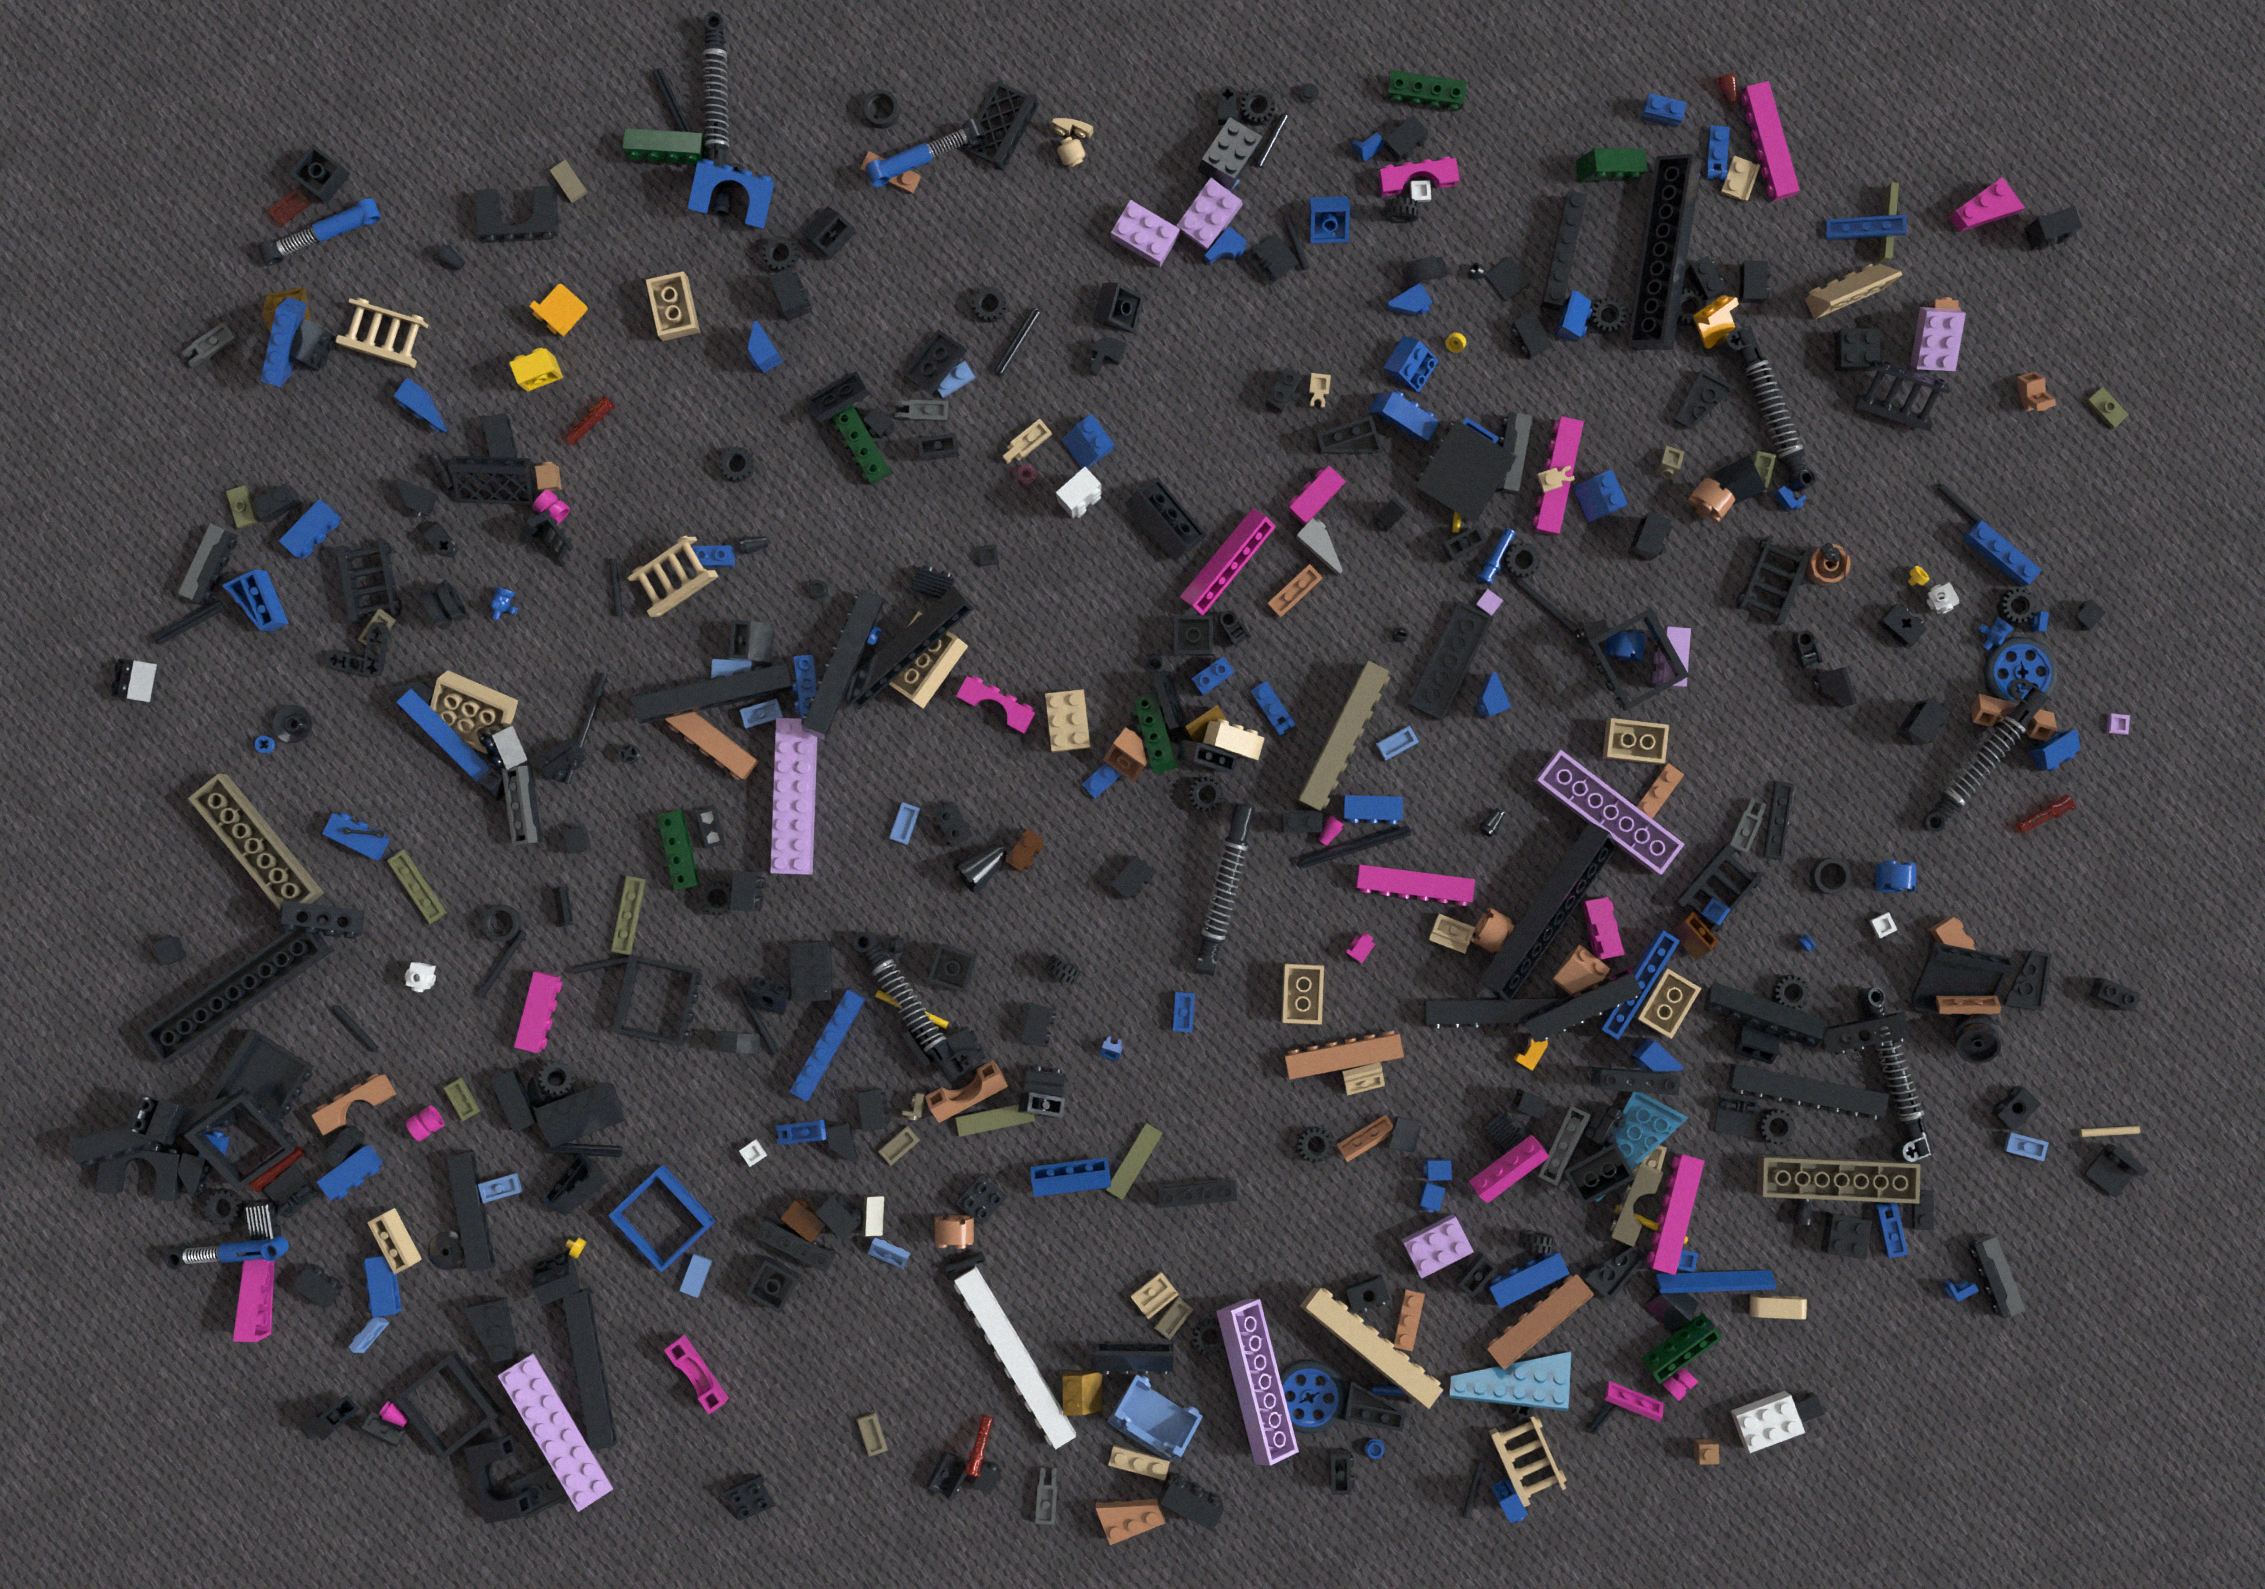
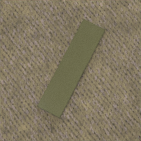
[1879,182,1899,263]
[386,850,447,924]
[611,876,646,955]
[955,1104,1035,1137]
[1106,1123,1163,1200]

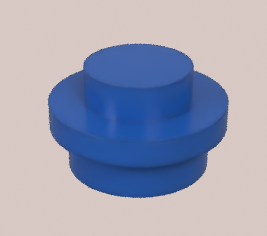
[1365,1438,1384,1459]

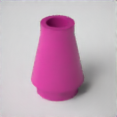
[1318,816,1344,845]
[378,1401,409,1428]

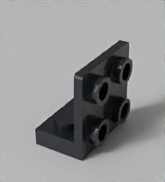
[2085,1143,2148,1198]

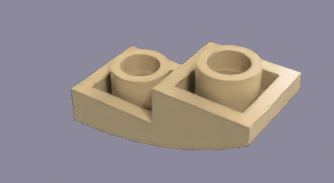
[1052,118,1093,139]

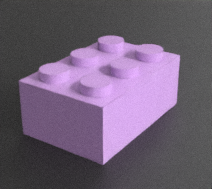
[1177,178,1243,251]
[1111,200,1180,267]
[1910,307,1966,371]
[1652,627,1691,690]
[1401,1214,1474,1279]

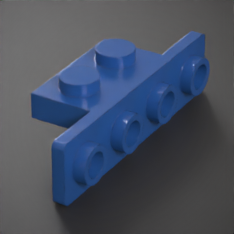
[792,655,818,730]

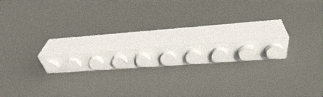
[954,1266,1076,1449]

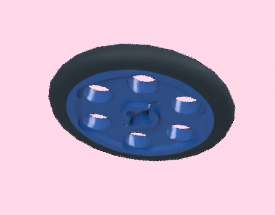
[1985,637,2057,704]
[1279,1360,1346,1434]

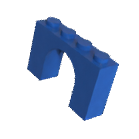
[688,158,774,229]
[260,297,307,387]

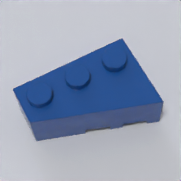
[1368,390,1439,442]
[222,569,289,631]

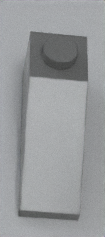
[1296,518,1343,576]

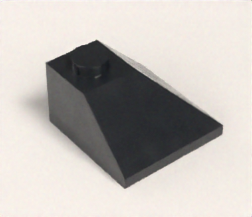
[1812,667,1857,708]

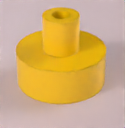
[1445,332,1466,353]
[1908,566,1929,586]
[565,1238,586,1259]

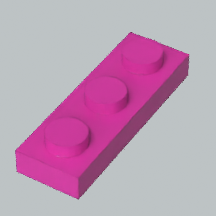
[1605,1381,1663,1422]

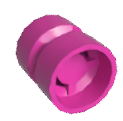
[532,490,570,525]
[406,1105,444,1141]
[1661,1367,1698,1401]

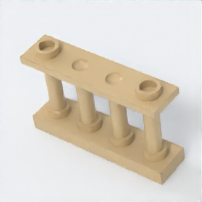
[336,298,428,368]
[628,536,718,617]
[1489,1413,1566,1507]

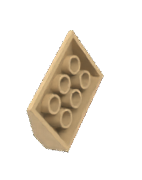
[1805,264,1902,320]
[889,611,968,708]
[430,671,518,754]

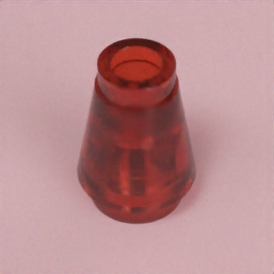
[1718,73,1739,104]

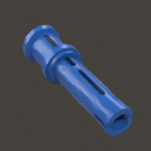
[1477,528,1516,585]

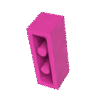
[1288,466,1346,526]

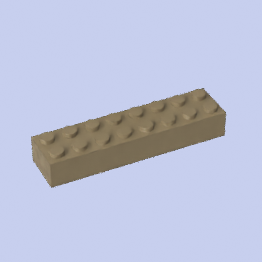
[1297,661,1390,812]
[188,774,324,916]
[1757,1155,1920,1204]

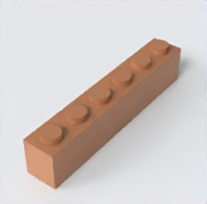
[661,712,759,780]
[1284,1030,1404,1079]
[1487,1274,1594,1370]

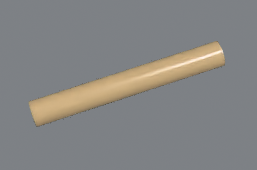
[2079,1126,2140,1137]

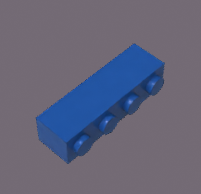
[1962,520,2041,587]
[1030,1157,1111,1197]
[1487,1250,1570,1309]

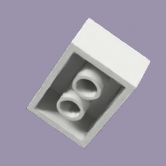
[1056,467,1102,519]
[1731,1391,1805,1453]

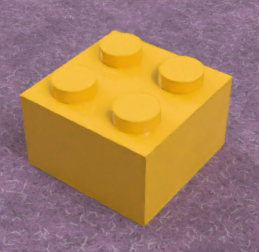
[509,348,563,392]

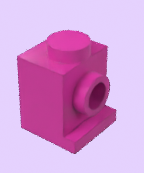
[1345,932,1375,963]

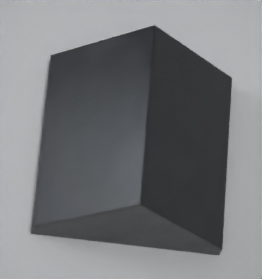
[1714,455,1767,506]
[1644,1289,1699,1332]

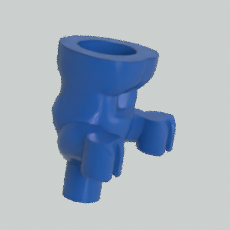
[490,587,518,620]
[1978,617,2013,650]

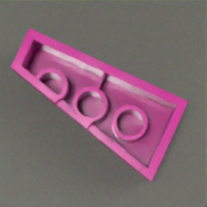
[233,1260,274,1342]

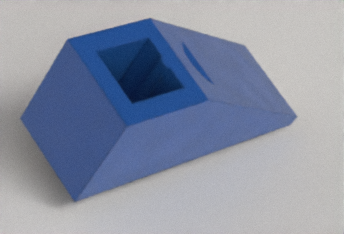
[394,378,447,433]

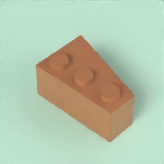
[1096,1499,1165,1545]

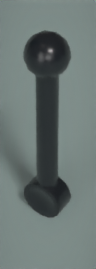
[343,827,385,838]

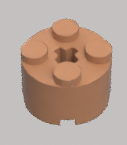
[1687,478,1735,523]
[1806,544,1850,585]
[1471,908,1514,953]
[934,1215,974,1249]

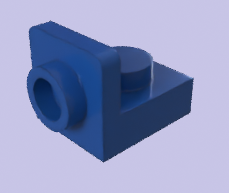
[1773,486,1807,512]
[1943,1280,1979,1302]

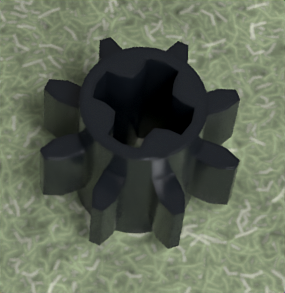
[1510,1405,1535,1421]

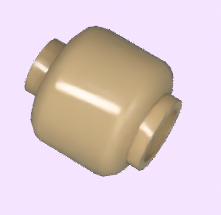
[1057,137,1085,167]

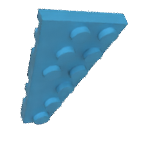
[1596,1092,1688,1202]
[1449,1352,1571,1411]

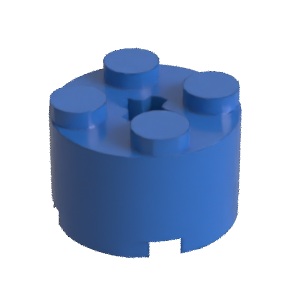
[1604,628,1646,662]
[1875,860,1917,893]

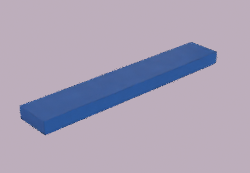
[397,688,491,784]
[1655,1270,1776,1293]

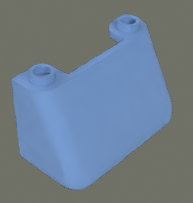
[1107,1374,1203,1462]

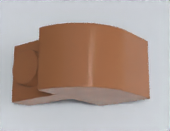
[2017,371,2056,411]

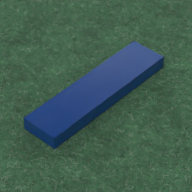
[1826,214,1907,240]

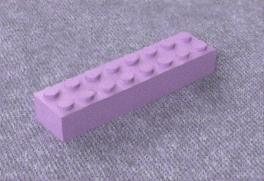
[771,718,817,874]
[1533,750,1685,875]
[1216,1299,1299,1466]
[498,1353,613,1512]

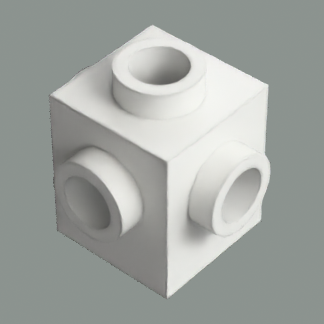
[1926,582,1959,614]
[405,962,436,992]

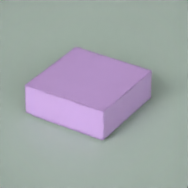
[1476,589,1503,616]
[2107,714,2130,735]

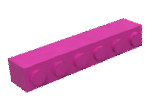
[1741,81,1800,202]
[1532,416,1584,536]
[1180,508,1276,615]
[1355,865,1475,906]
[1647,1153,1705,1275]

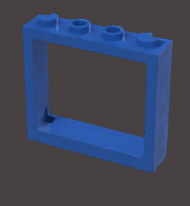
[608,1165,716,1273]

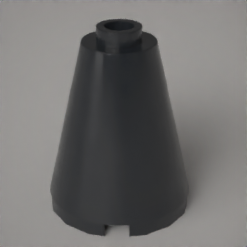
[952,844,1007,895]

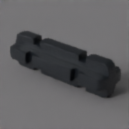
[1586,1401,1617,1435]

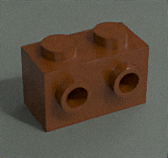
[1005,828,1044,871]
[1670,912,1719,960]
[781,1198,826,1243]

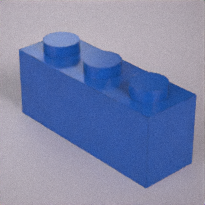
[279,499,342,559]
[1343,795,1403,824]
[322,812,390,860]
[317,1145,383,1201]
[363,1254,402,1317]
[1490,1478,1528,1524]

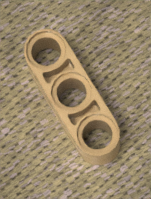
[1749,1295,1807,1319]

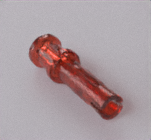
[565,395,616,446]
[2016,794,2076,834]
[249,1145,306,1192]
[963,1415,994,1477]

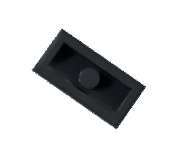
[553,887,574,927]

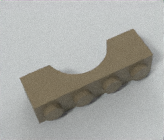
[1610,1163,1664,1247]

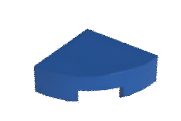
[867,626,882,646]

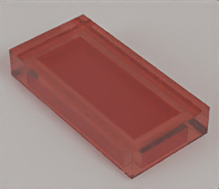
[268,187,311,227]

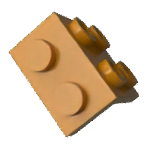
[530,284,588,337]
[1693,295,1739,348]

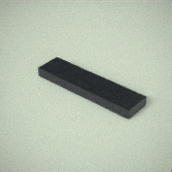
[1763,781,1795,860]

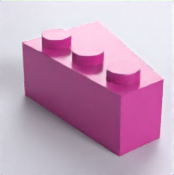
[1949,177,2025,232]
[1582,897,1625,959]

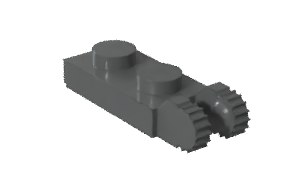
[182,322,237,367]
[894,400,949,421]
[1729,798,1766,854]
[1035,1467,1057,1525]

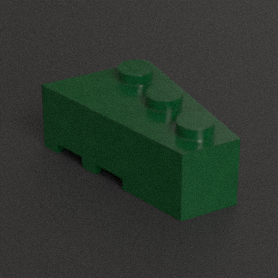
[1576,148,1647,183]

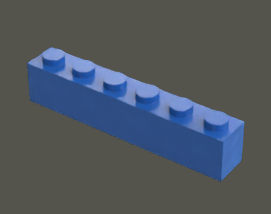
[1597,930,1680,1040]
[790,989,867,1101]

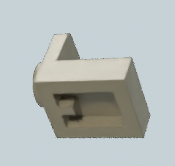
[1656,446,1684,480]
[901,1092,926,1120]

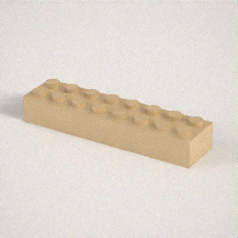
[1300,1288,1443,1409]

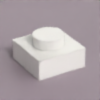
[1410,180,1431,202]
[1869,912,1897,938]
[739,1139,767,1167]

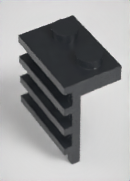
[518,510,573,567]

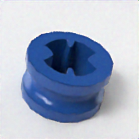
[255,736,275,753]
[1797,934,1817,953]

